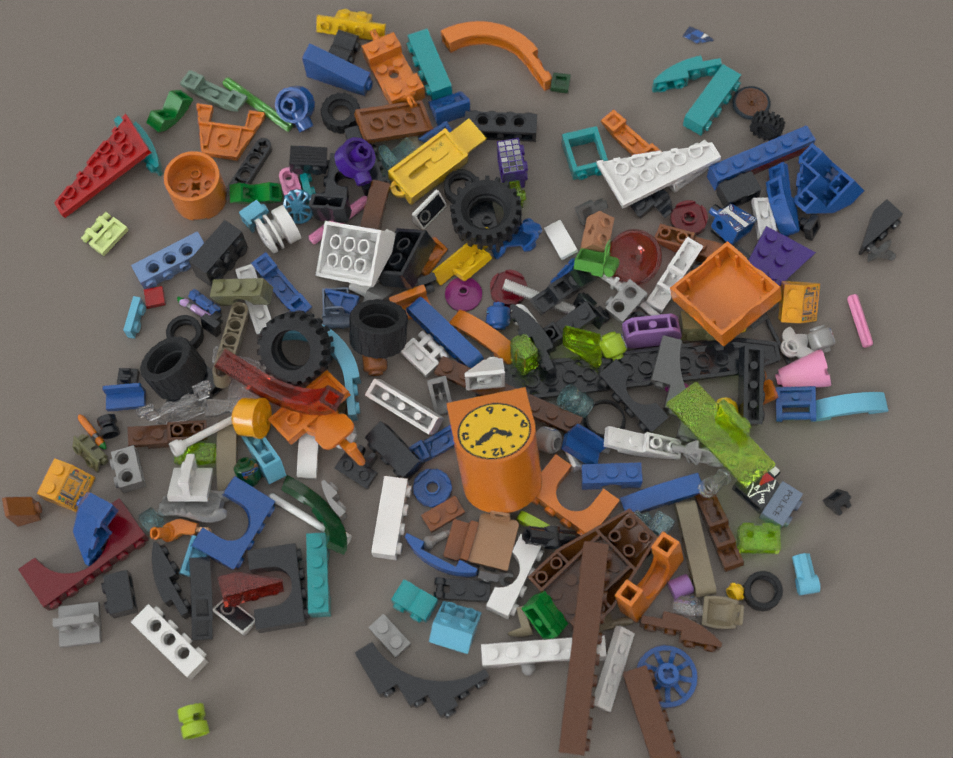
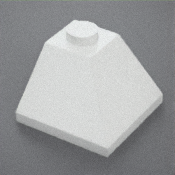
[465,357,505,390]

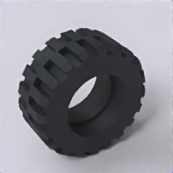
[257,310,335,386]

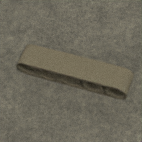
[213,302,249,388]
[674,500,716,598]

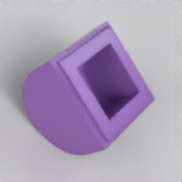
[667,574,694,601]

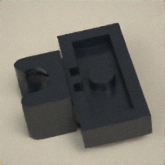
[335,445,378,490]

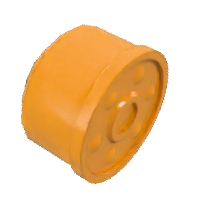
[232,397,272,439]

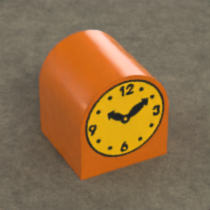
[446,387,542,513]

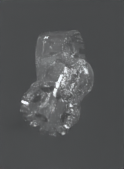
[698,468,732,498]

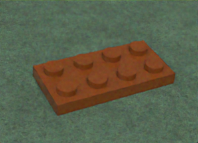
[354,100,433,143]

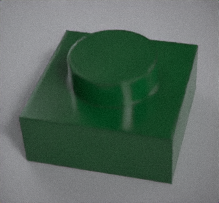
[550,72,571,94]

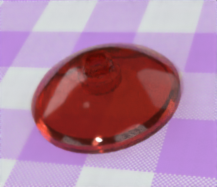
[610,229,662,285]

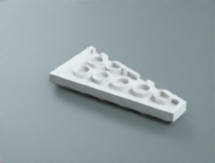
[597,142,721,208]

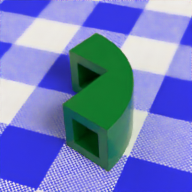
[146,90,193,132]
[229,182,282,204]

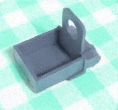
[322,287,350,330]

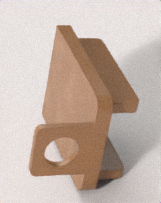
[468,511,519,572]

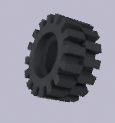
[749,110,785,141]

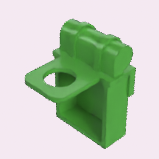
[574,239,620,277]

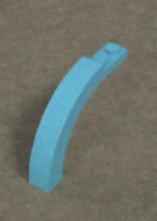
[282,324,361,421]

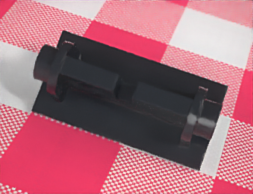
[573,292,611,330]

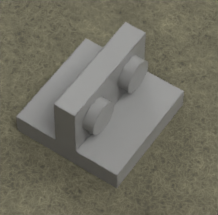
[53,602,102,648]

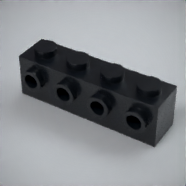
[738,345,766,426]

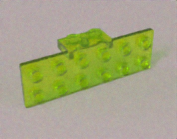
[667,382,776,488]

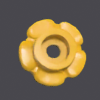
[726,583,744,601]

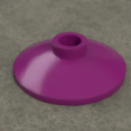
[445,278,482,312]

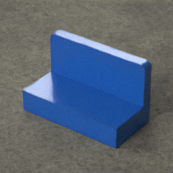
[102,383,146,412]
[561,424,606,464]

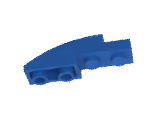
[766,162,799,237]

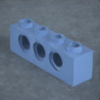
[131,231,204,289]

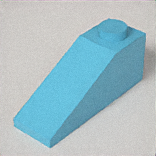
[241,436,287,484]

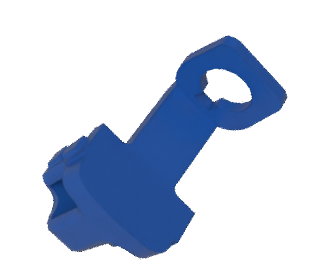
[492,218,542,259]

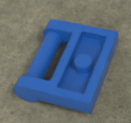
[776,386,816,422]

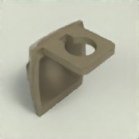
[701,596,744,629]

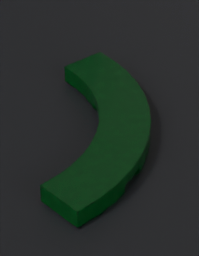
[281,475,348,555]

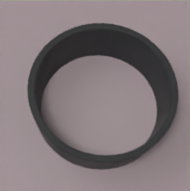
[583,399,626,439]

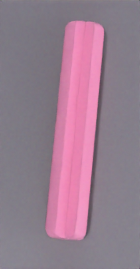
[847,294,873,348]

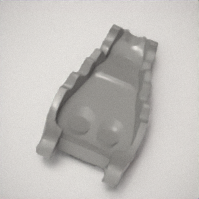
[157,490,229,523]

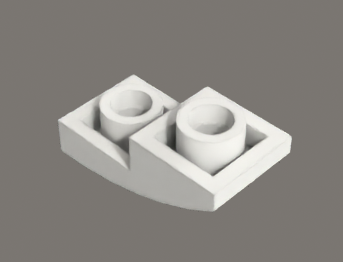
[544,220,578,260]

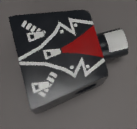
[732,465,780,515]

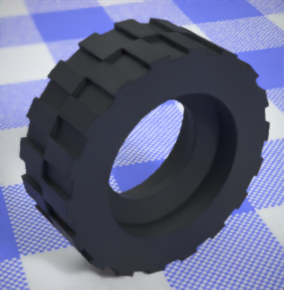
[321,92,360,134]

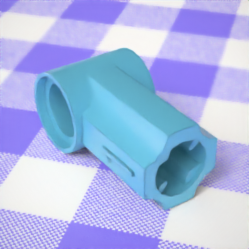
[792,553,820,596]

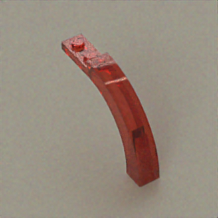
[214,349,345,415]

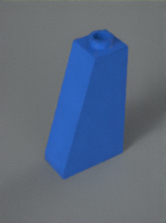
[302,43,373,96]

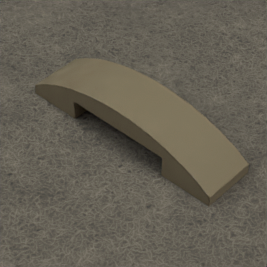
[216,419,239,491]

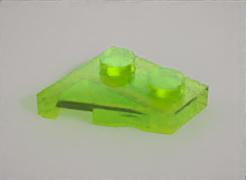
[563,326,602,368]

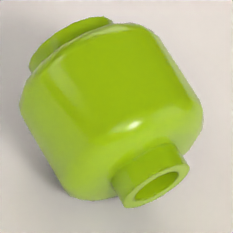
[599,331,627,361]

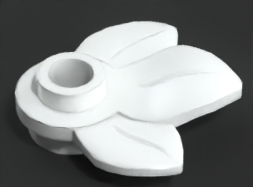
[780,327,814,358]

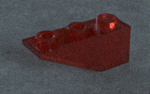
[218,572,284,608]

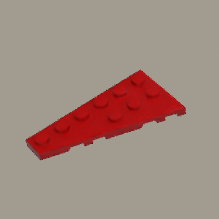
[54,113,152,218]

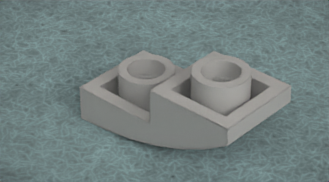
[321,480,348,522]

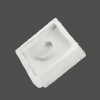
[167,454,214,502]

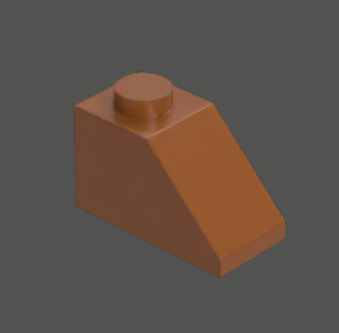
[2,497,42,527]

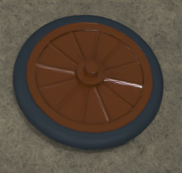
[732,86,771,120]

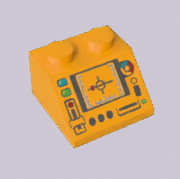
[778,281,820,323]
[37,458,95,512]

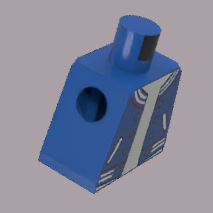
[709,204,757,245]

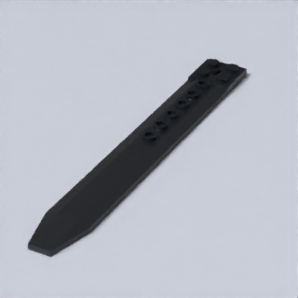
[475,337,781,399]

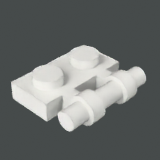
[400,330,449,378]

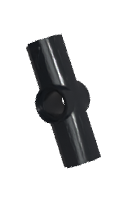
[522,526,580,550]

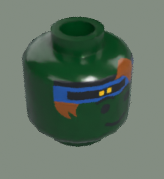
[233,457,262,487]

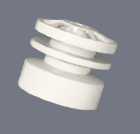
[254,205,301,254]

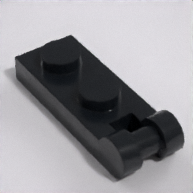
[433,578,491,603]

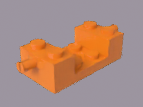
[362,29,425,108]

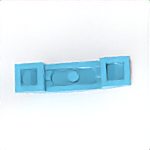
[808,392,888,422]

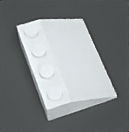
[315,221,395,287]

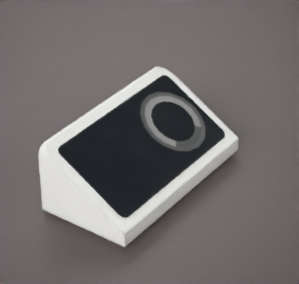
[412,189,447,230]
[213,596,255,636]

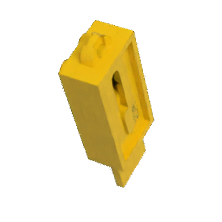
[388,119,486,205]

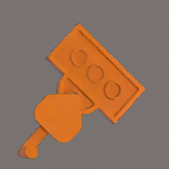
[268,370,365,466]

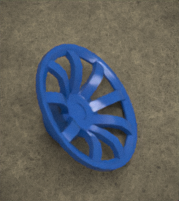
[637,645,698,708]

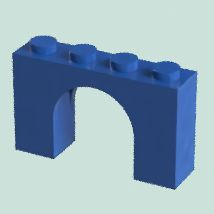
[191,476,275,570]

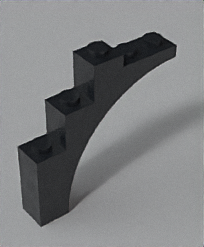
[354,642,490,719]

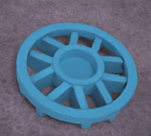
[283,189,313,224]

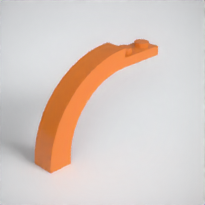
[441,21,552,91]

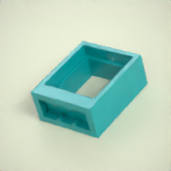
[561,126,608,180]

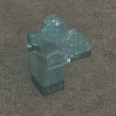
[138,507,165,533]

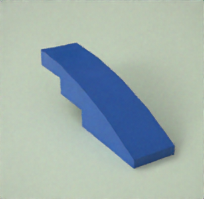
[620,473,705,514]

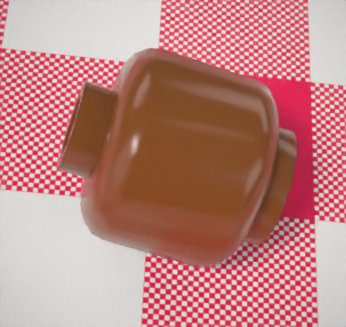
[362,355,388,376]

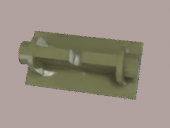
[72,434,109,473]

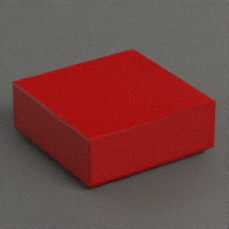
[144,286,166,309]

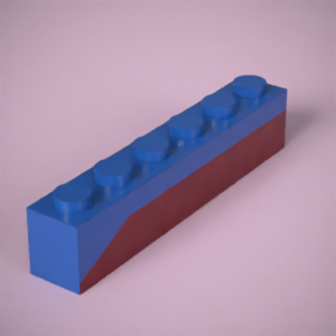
[707,125,816,191]

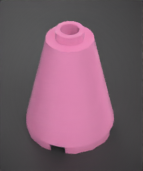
[775,349,831,387]

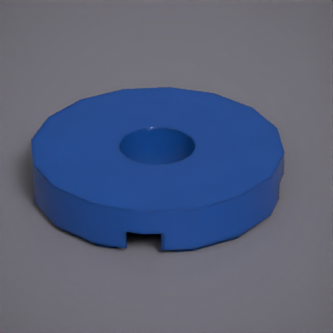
[413,469,452,508]

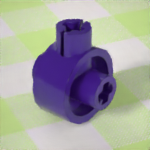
[334,137,376,187]

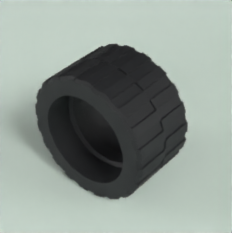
[349,299,408,359]
[140,336,206,400]

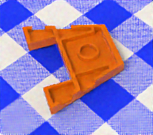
[196,103,266,161]

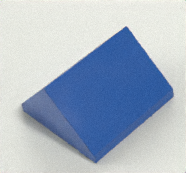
[428,91,470,126]

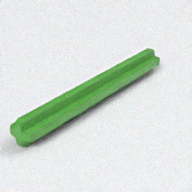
[223,77,293,132]

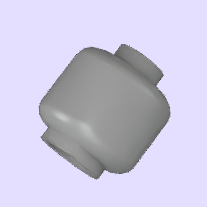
[807,325,835,353]
[536,426,563,454]

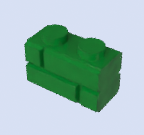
[521,591,568,640]

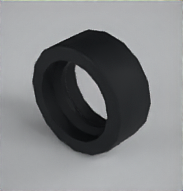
[444,169,476,203]
[166,315,204,349]
[743,571,783,612]

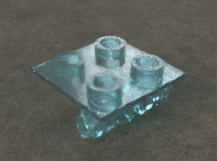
[378,137,416,171]

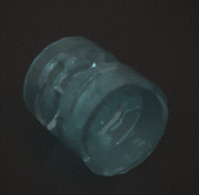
[557,384,594,418]

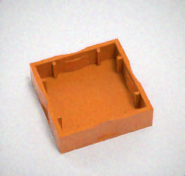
[670,241,782,347]

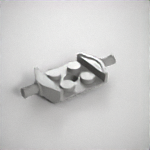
[672,440,761,470]

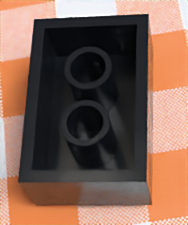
[189,220,248,287]
[378,228,436,289]

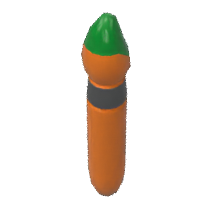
[78,414,106,450]

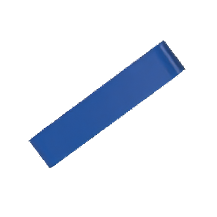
[406,297,484,368]

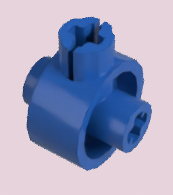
[275,86,315,133]

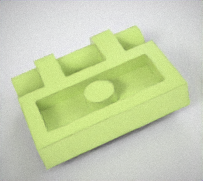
[81,212,128,256]

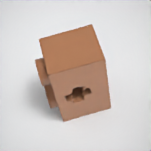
[580,211,615,252]

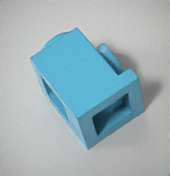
[239,200,270,233]

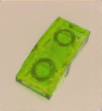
[174,443,216,465]

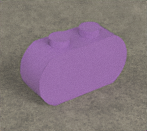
[622,313,682,349]

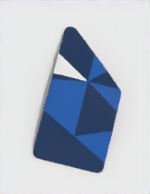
[683,27,714,43]

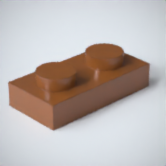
[421,496,465,533]

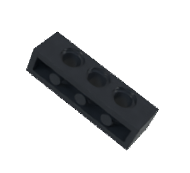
[465,110,537,142]

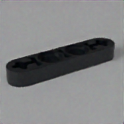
[227,138,272,195]

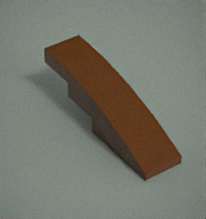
[360,180,391,230]
[695,489,744,572]

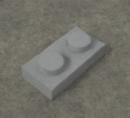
[368,614,411,658]

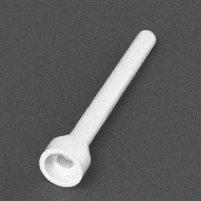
[169,416,232,457]
[269,493,352,544]

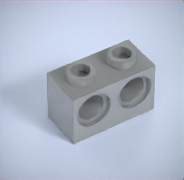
[605,279,647,324]
[110,445,147,493]

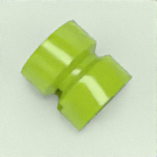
[177,703,210,740]

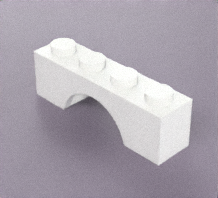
[486,534,544,620]

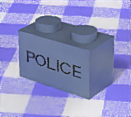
[759,481,803,531]

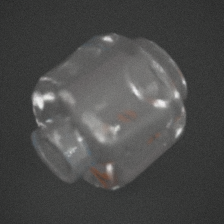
[673,595,703,622]

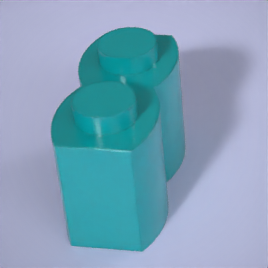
[391,579,439,623]

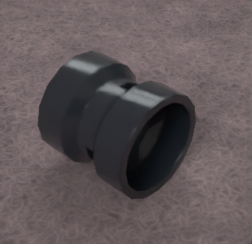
[97,414,120,439]

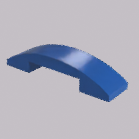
[251,252,312,313]
[410,425,455,462]
[405,533,478,577]

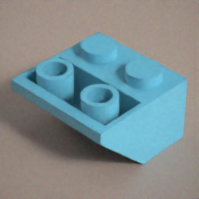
[429,601,482,654]

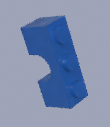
[581,462,643,490]

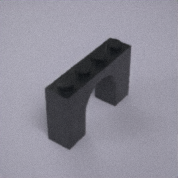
[247,543,310,633]

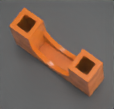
[532,454,620,536]
[614,532,684,623]

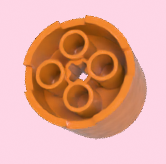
[164,151,227,221]

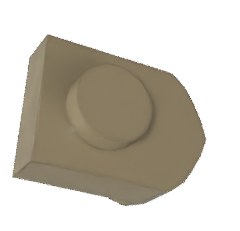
[508,606,533,637]

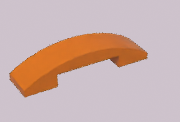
[601,110,662,155]
[449,310,520,365]

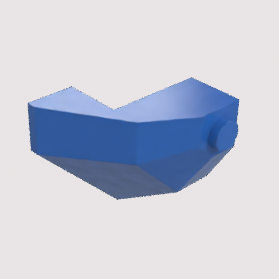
[794,143,865,214]
[73,492,119,567]

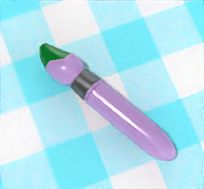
[177,297,211,317]

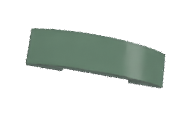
[180,70,248,112]

